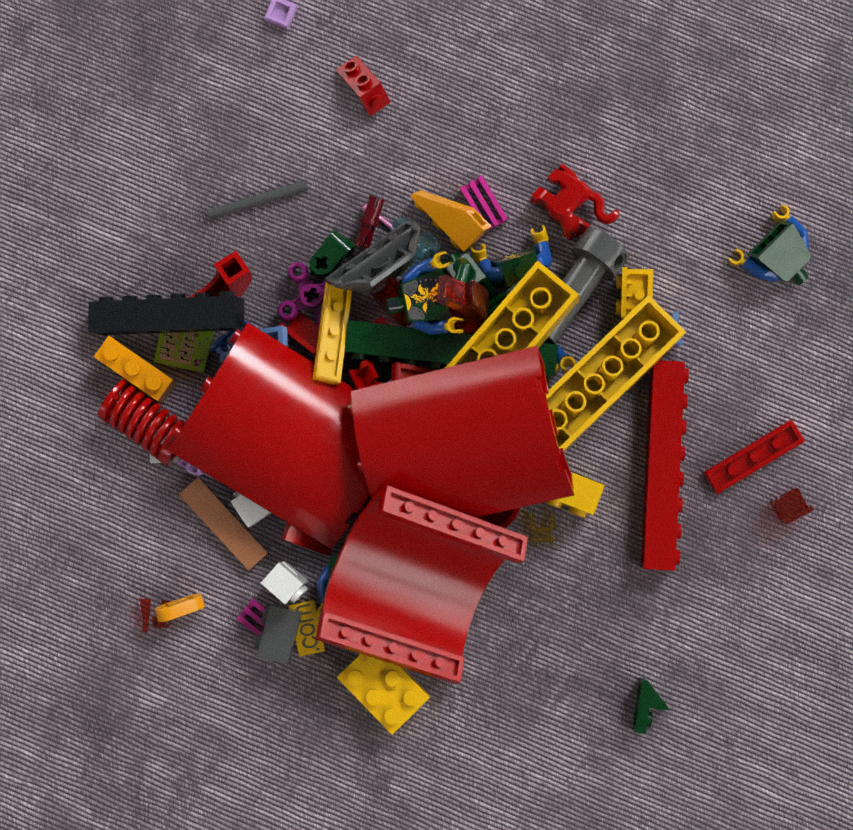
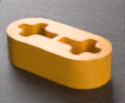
[155,593,205,622]

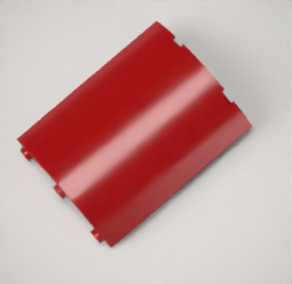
[168,322,370,549]
[348,346,574,518]

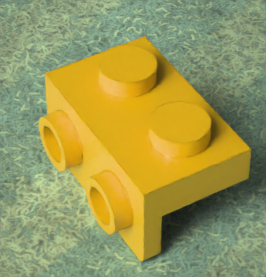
[616,267,653,321]

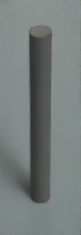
[207,180,308,220]

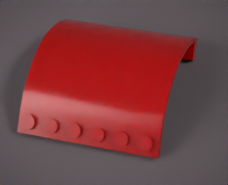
[315,486,528,684]

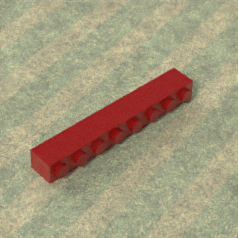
[640,360,689,571]

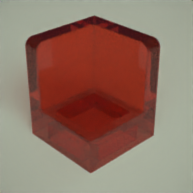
[769,488,814,524]

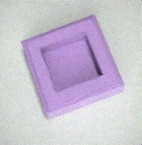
[264,0,298,30]

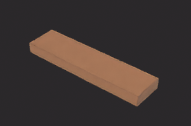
[179,477,268,571]

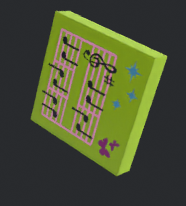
[154,331,215,374]

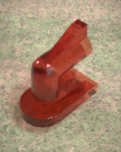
[139,598,171,633]

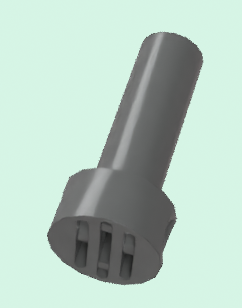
[544,228,629,344]

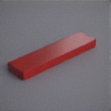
[702,419,805,494]

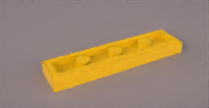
[313,282,352,385]

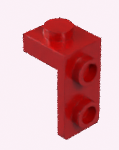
[337,56,391,117]

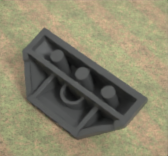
[324,220,420,294]

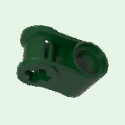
[310,230,355,280]

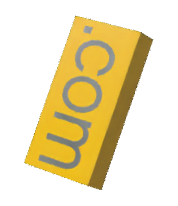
[289,600,325,657]

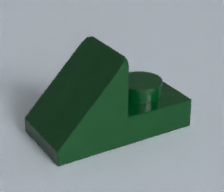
[632,677,670,734]

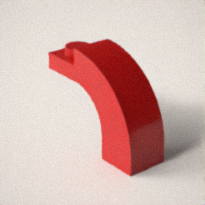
[188,250,252,298]

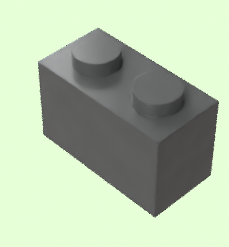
[254,604,303,665]

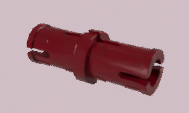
[354,195,385,248]

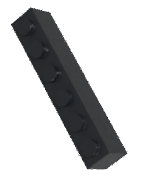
[88,292,244,335]

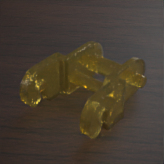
[529,512,556,547]

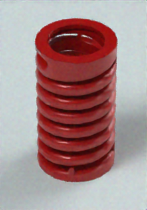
[97,379,185,466]

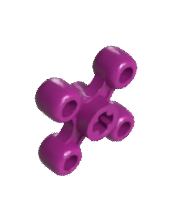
[277,262,332,327]

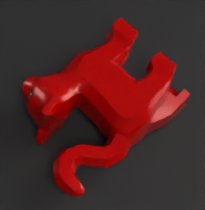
[530,163,620,241]

